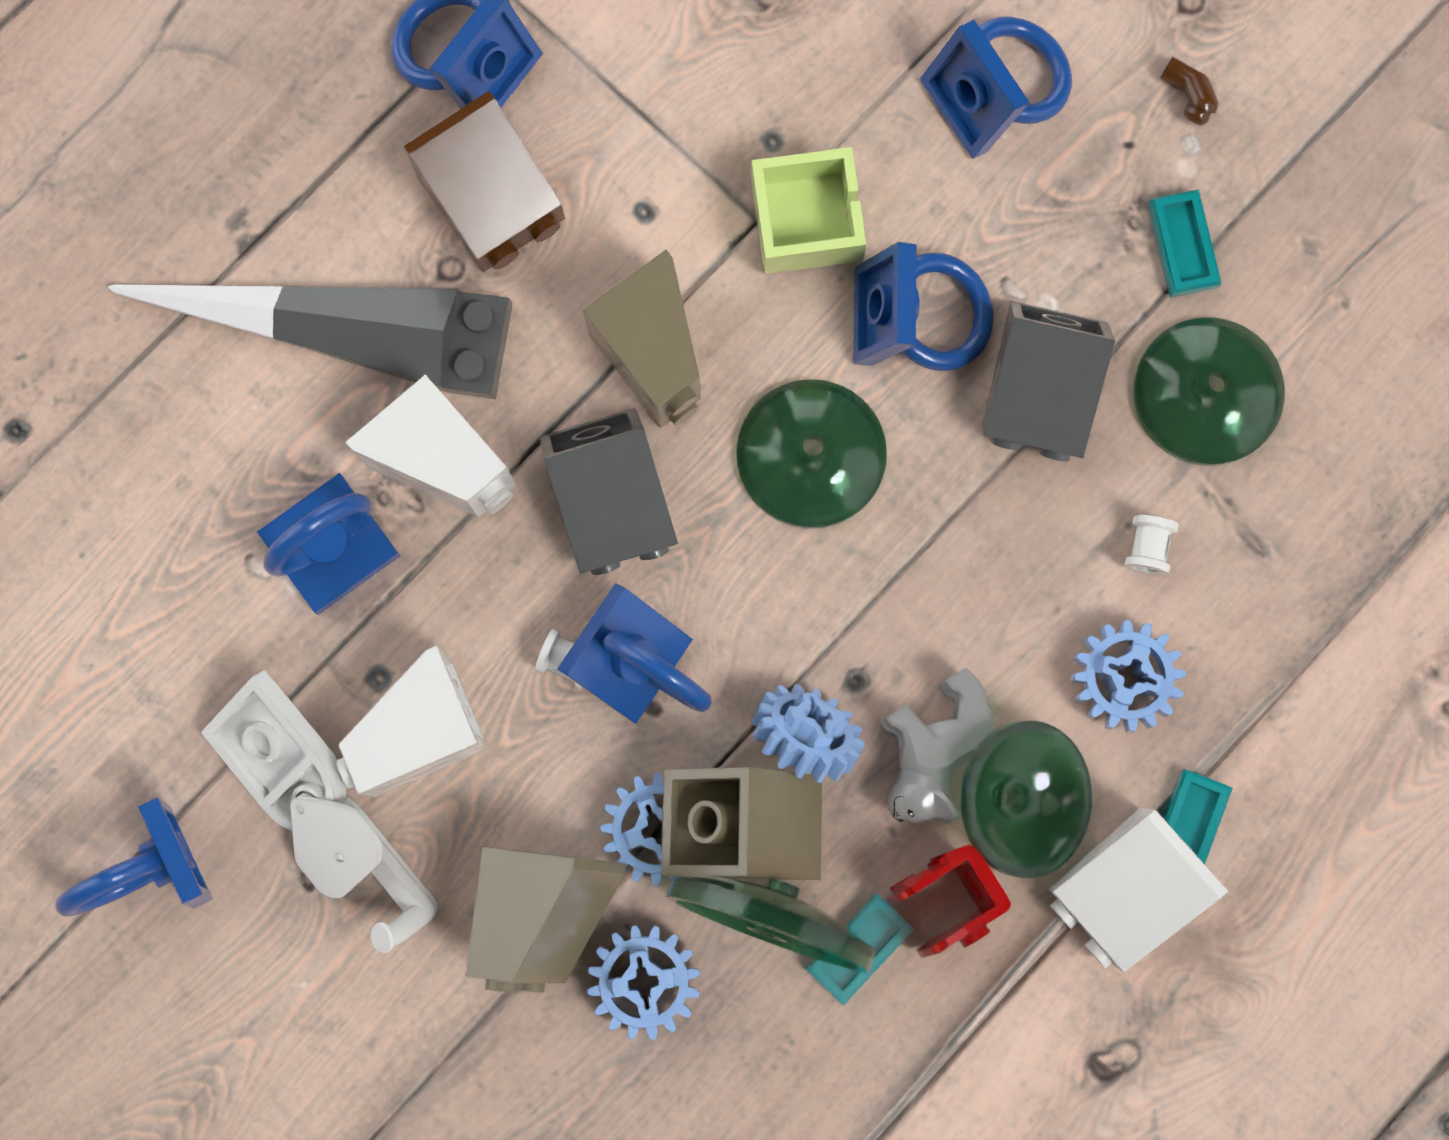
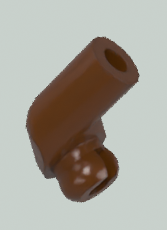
[1160,56,1219,126]

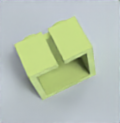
[751,147,867,274]

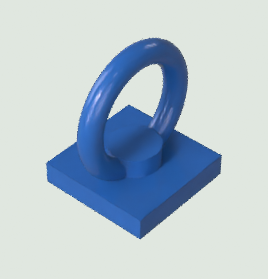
[391,0,543,109]
[920,17,1072,159]
[853,242,993,371]
[257,473,401,615]
[557,583,712,724]
[55,797,213,917]

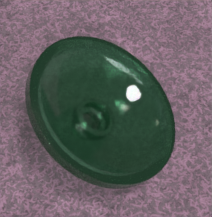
[1133,317,1285,466]
[736,379,887,529]
[961,721,1092,878]

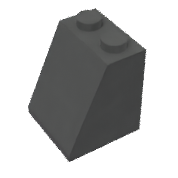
[983,301,1115,461]
[540,408,678,575]

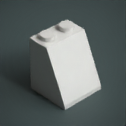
[346,375,516,518]
[336,646,488,797]
[1048,808,1228,972]

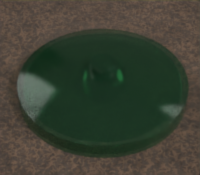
[666,875,876,973]

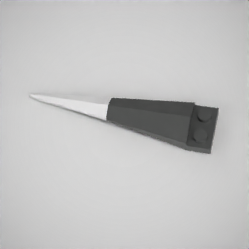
[108,284,513,399]

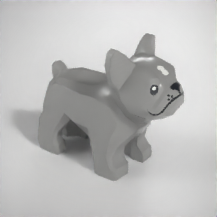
[880,668,1007,825]

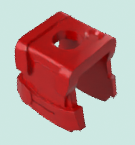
[885,845,1011,958]

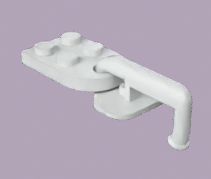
[201,670,438,954]

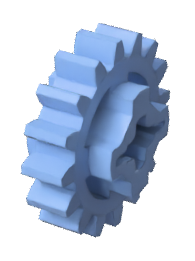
[1071,620,1186,733]
[751,684,865,783]
[601,773,681,886]
[587,925,700,1040]

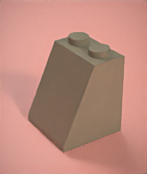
[583,250,701,428]
[661,767,822,880]
[466,847,626,993]

